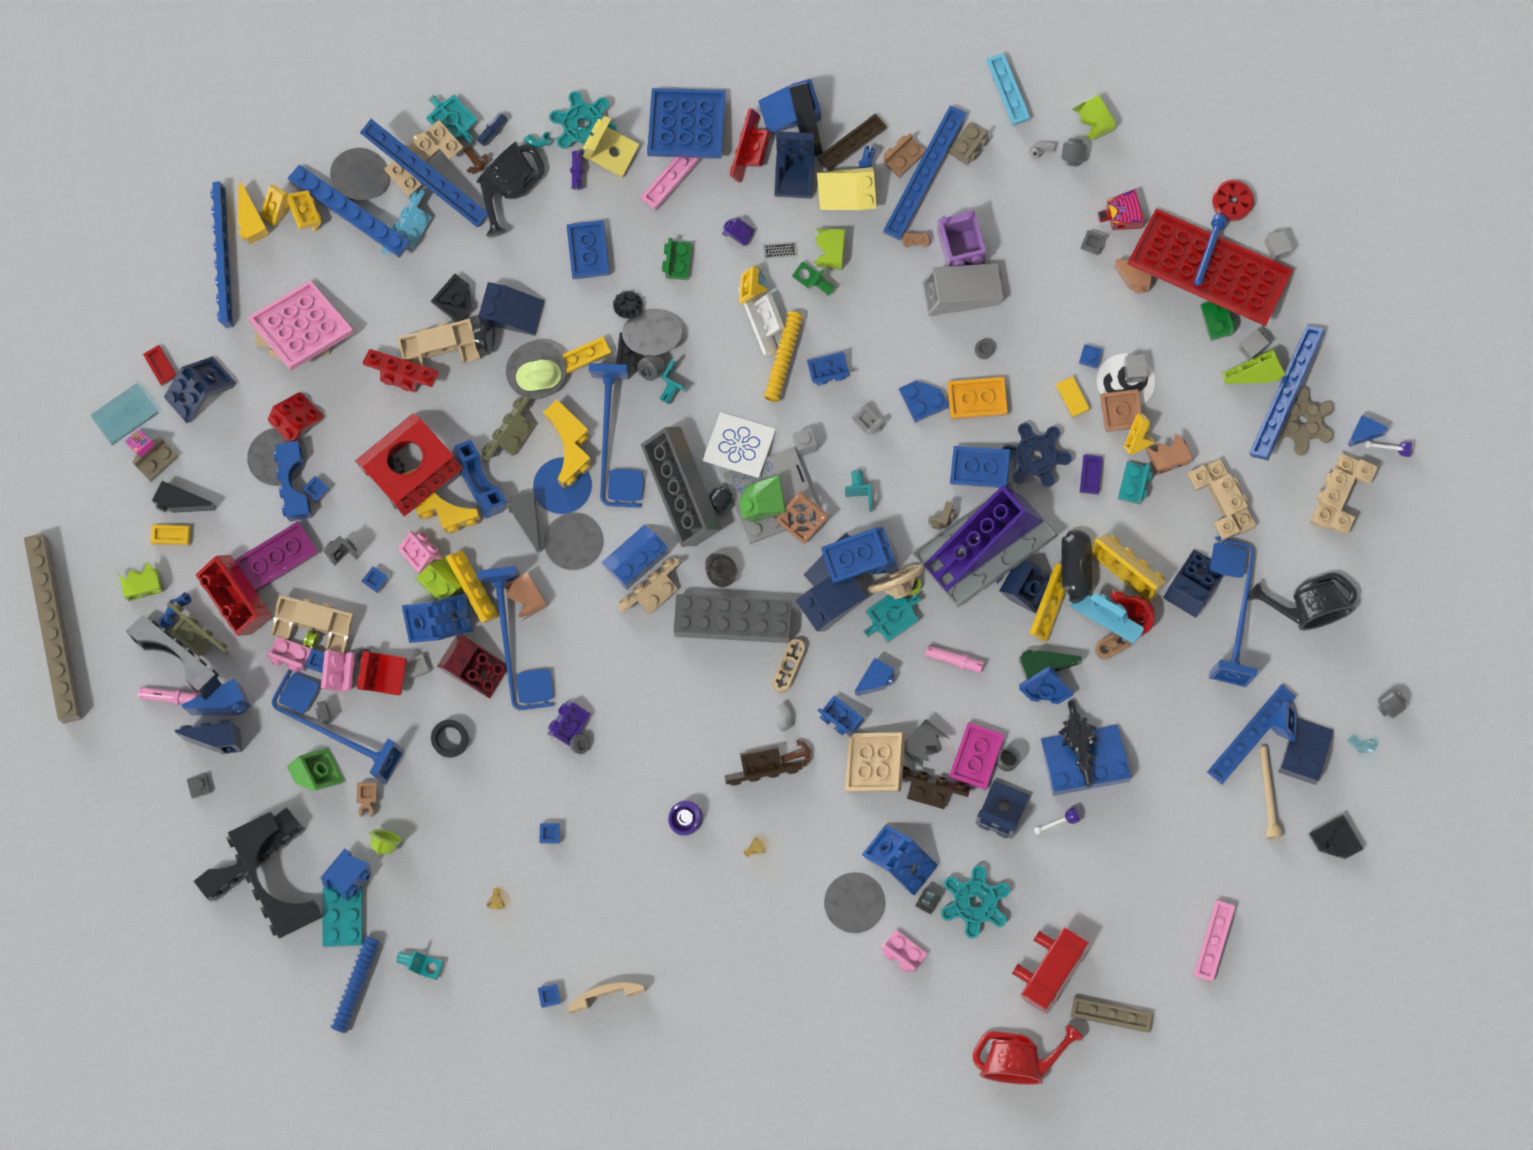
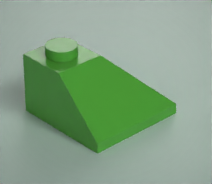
[739,475,786,522]
[287,748,345,791]

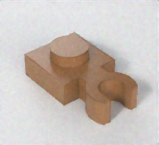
[356,783,378,817]

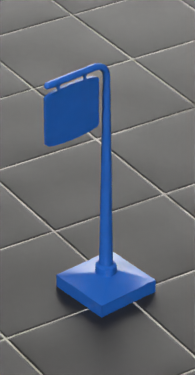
[589,363,643,508]
[1209,536,1258,687]
[477,566,554,710]
[272,670,404,785]

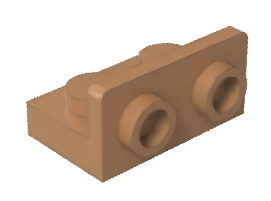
[884,133,925,178]

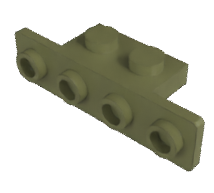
[480,396,534,460]
[166,602,229,657]

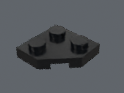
[431,274,472,322]
[1308,815,1363,859]

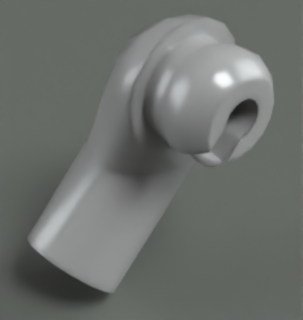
[1029,141,1055,159]
[777,702,794,731]

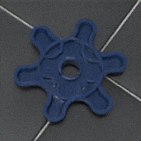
[1001,423,1072,488]

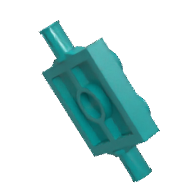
[426,94,478,144]
[863,594,921,643]

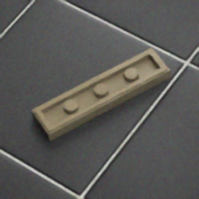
[1070,997,1153,1033]

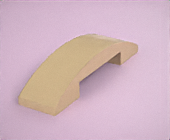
[567,982,646,1014]

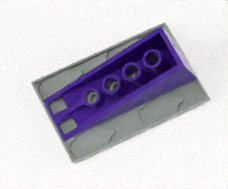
[911,482,1058,607]

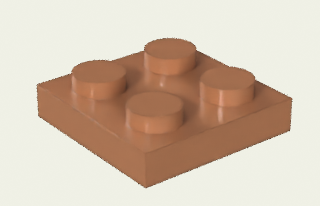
[1100,389,1142,432]

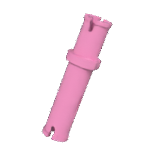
[925,645,984,674]
[139,687,198,705]

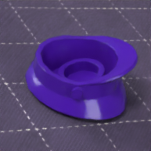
[668,801,703,836]

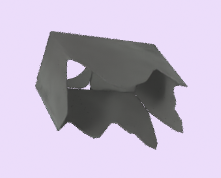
[904,719,950,767]

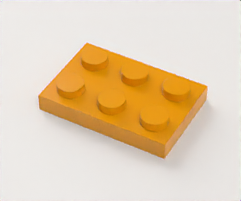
[947,377,1008,420]

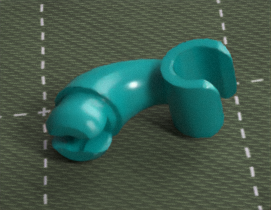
[524,132,554,148]

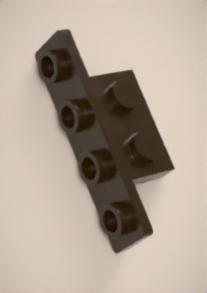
[725,746,803,786]
[902,766,971,809]

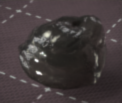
[705,553,738,588]

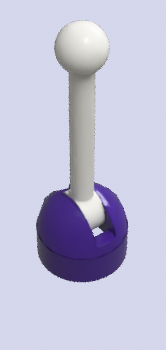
[1365,440,1412,457]
[1034,807,1081,835]

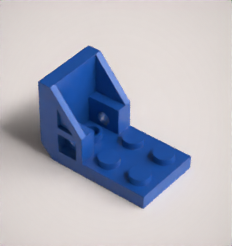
[821,527,898,584]

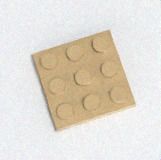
[845,732,905,792]

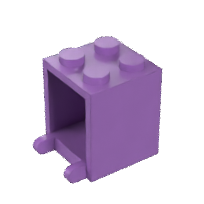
[937,209,986,266]

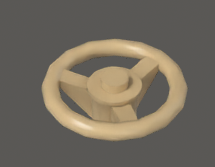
[868,564,925,599]

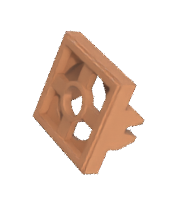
[775,491,829,544]

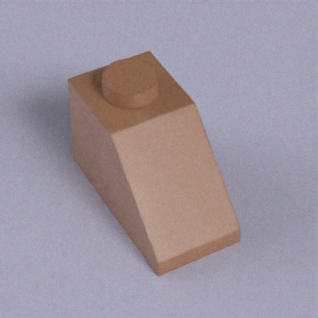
[1114,259,1152,294]

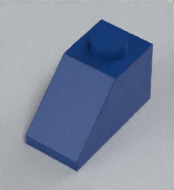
[855,658,896,696]

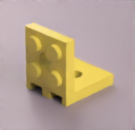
[582,115,639,178]

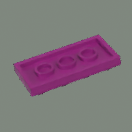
[234,521,319,592]

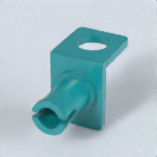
[659,359,687,404]
[845,470,872,512]
[396,951,443,980]

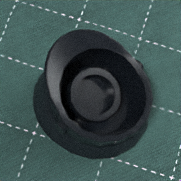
[473,321,495,355]

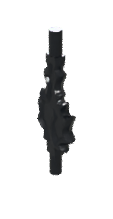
[1058,700,1098,787]

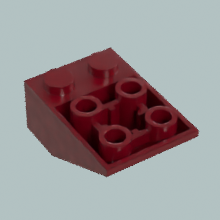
[437,635,507,699]

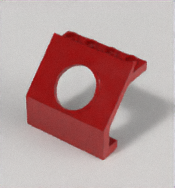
[355,413,463,517]

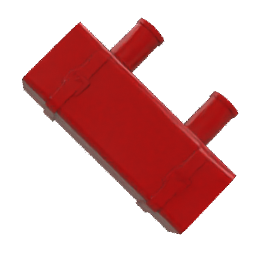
[195,555,272,636]
[1012,927,1089,1014]

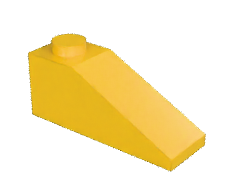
[238,182,269,245]

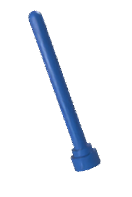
[1194,214,1228,286]

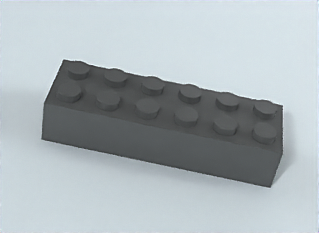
[640,427,722,547]
[673,594,792,643]

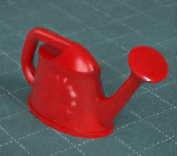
[972,1025,1083,1085]

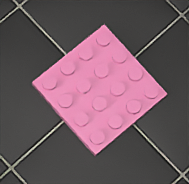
[248,280,353,371]

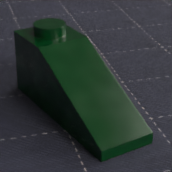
[1019,650,1082,680]

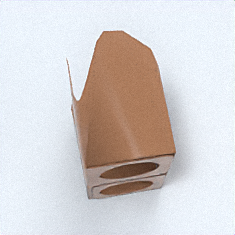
[1145,434,1192,475]
[504,572,547,622]

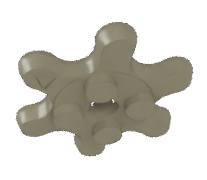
[1270,387,1334,456]

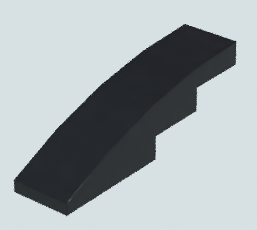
[789,82,823,156]

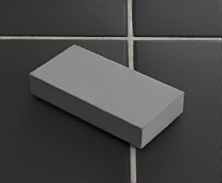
[404,654,430,682]

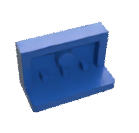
[807,351,850,386]
[817,695,865,737]

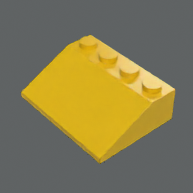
[1092,533,1166,602]

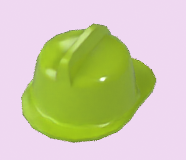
[368,829,402,856]

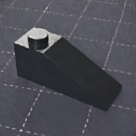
[152,481,216,513]

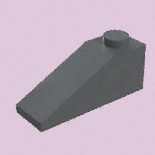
[508,493,541,553]

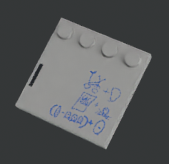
[723,448,816,544]

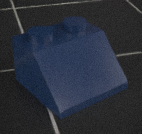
[999,560,1050,614]

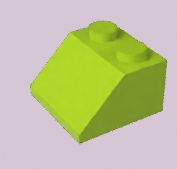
[416,556,464,600]

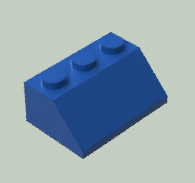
[601,525,670,590]

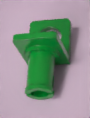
[792,262,835,295]

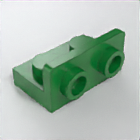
[662,238,692,280]
[1200,302,1236,341]

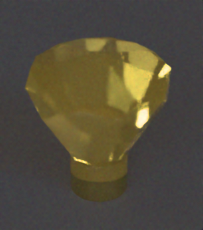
[743,837,766,857]
[486,888,505,910]

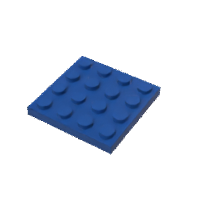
[647,88,726,159]

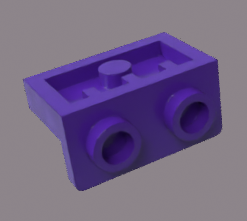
[547,701,591,747]

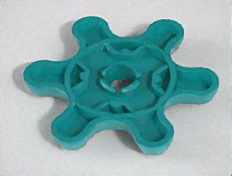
[549,91,617,151]
[941,865,1010,939]

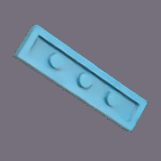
[986,53,1030,126]

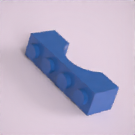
[452,439,507,519]
[273,441,312,522]

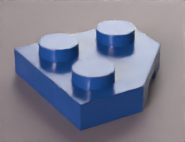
[899,381,949,423]
[1019,666,1074,704]

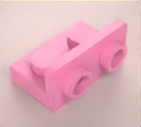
[398,531,442,573]
[266,636,311,672]
[321,650,355,693]
[882,930,927,973]

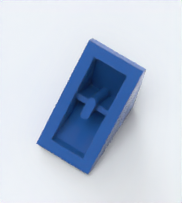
[1348,415,1388,447]
[1266,701,1297,742]

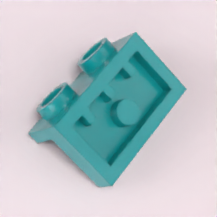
[1118,462,1152,505]

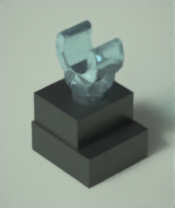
[915,888,940,915]

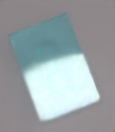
[90,383,159,446]

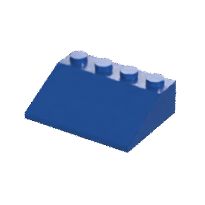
[1041,725,1131,796]

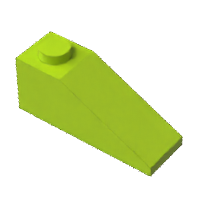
[1222,349,1285,384]

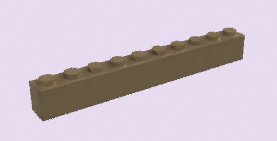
[24,533,82,724]

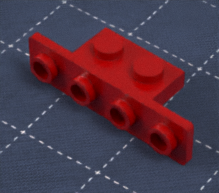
[730,108,771,182]
[363,349,439,393]

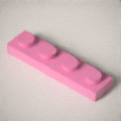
[641,157,701,211]
[1193,900,1235,982]

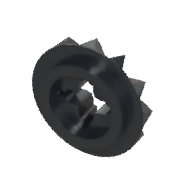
[613,290,643,319]

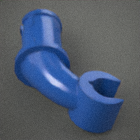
[858,146,876,169]
[158,592,192,631]

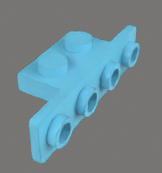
[381,189,432,255]
[1070,593,1144,644]

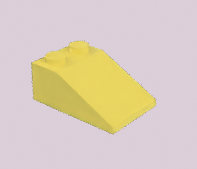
[817,167,877,210]

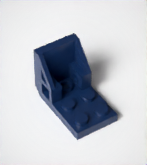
[774,131,815,199]

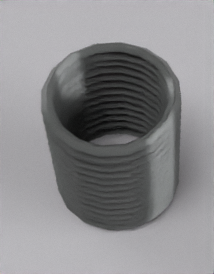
[997,747,1020,771]

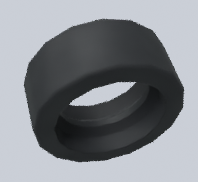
[430,719,469,758]

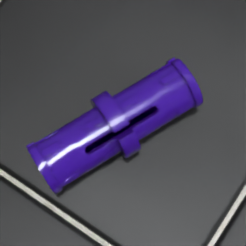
[570,151,585,190]

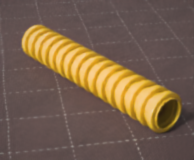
[763,311,803,402]

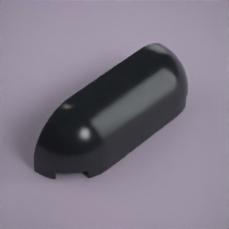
[1061,530,1092,604]

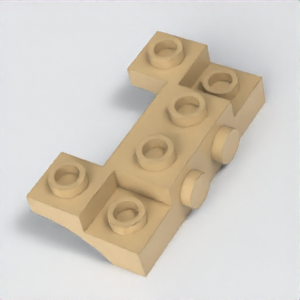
[384,120,464,197]
[397,319,481,366]
[1310,453,1377,536]
[1186,459,1256,541]
[270,595,354,653]

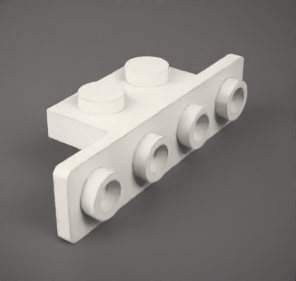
[738,288,785,355]

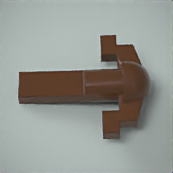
[464,147,489,174]
[781,739,811,767]

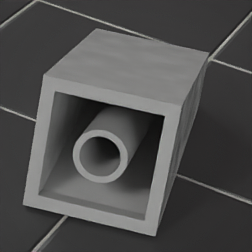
[922,264,1005,316]

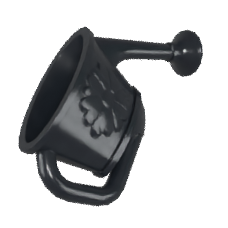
[476,141,545,238]
[1248,572,1358,631]

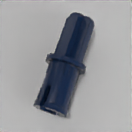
[477,112,508,146]

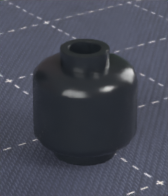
[708,486,734,515]

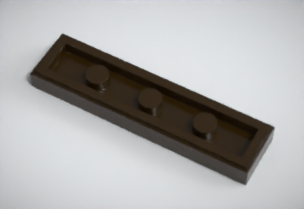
[817,113,887,171]

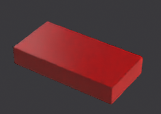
[143,345,177,386]

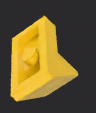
[260,184,290,226]
[739,266,769,304]
[1123,413,1155,455]

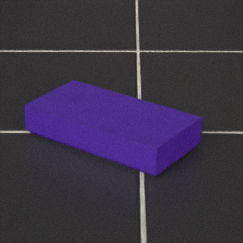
[1079,455,1102,495]

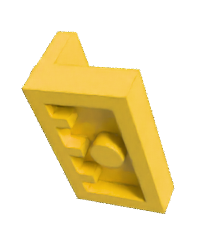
[286,190,321,231]

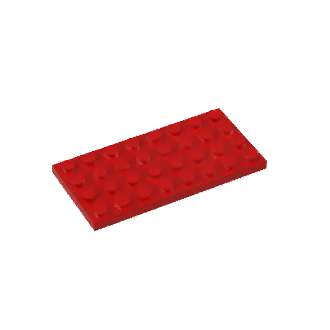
[1127,208,1293,327]

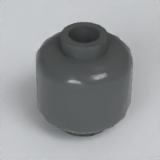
[1061,138,1087,166]
[637,355,665,381]
[1377,689,1408,718]

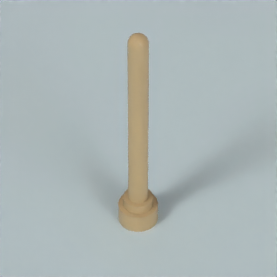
[1260,746,1282,839]

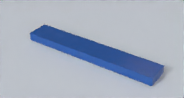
[1207,684,1296,785]

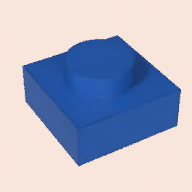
[1079,344,1103,369]
[302,476,330,503]
[361,566,389,594]
[305,649,325,673]
[539,823,560,844]
[538,984,561,1008]

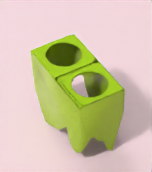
[1072,94,1116,142]
[813,228,845,270]
[118,561,164,601]

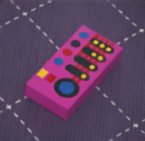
[124,429,155,457]

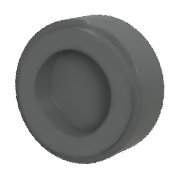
[975,339,994,359]
[570,734,590,754]

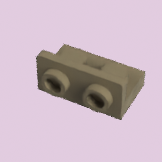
[949,123,989,165]
[132,437,179,482]

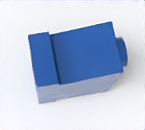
[320,848,372,902]

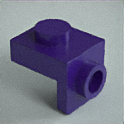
[722,218,755,246]

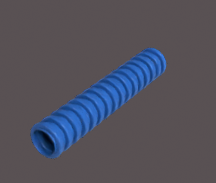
[330,936,381,1033]

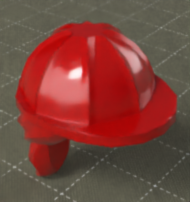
[1111,590,1155,635]

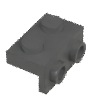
[323,535,359,566]

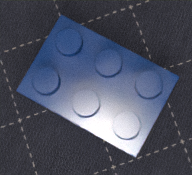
[566,220,610,279]
[950,446,1011,488]

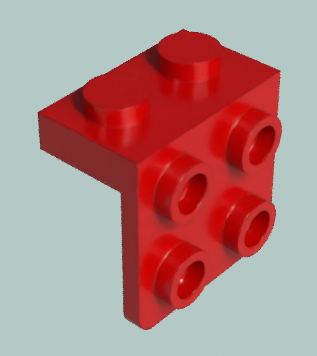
[267,392,323,442]
[357,651,407,696]

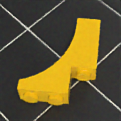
[543,399,592,489]
[403,468,481,534]

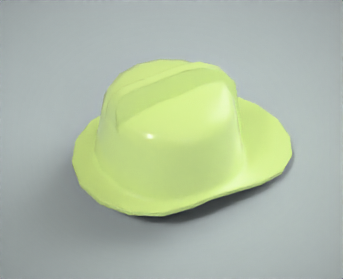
[516,359,561,391]

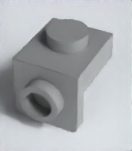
[851,404,884,434]

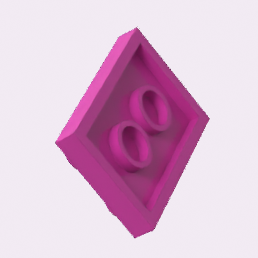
[949,722,1005,791]

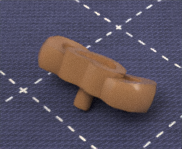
[902,232,931,248]

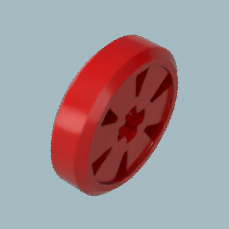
[1212,180,1254,221]

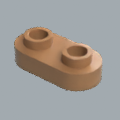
[1095,633,1131,660]

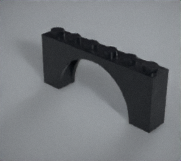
[226,811,322,939]

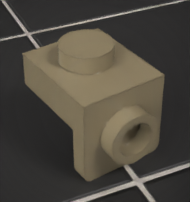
[928,501,956,530]

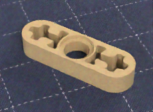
[773,639,805,693]

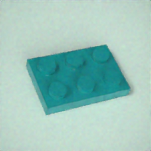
[322,886,363,947]

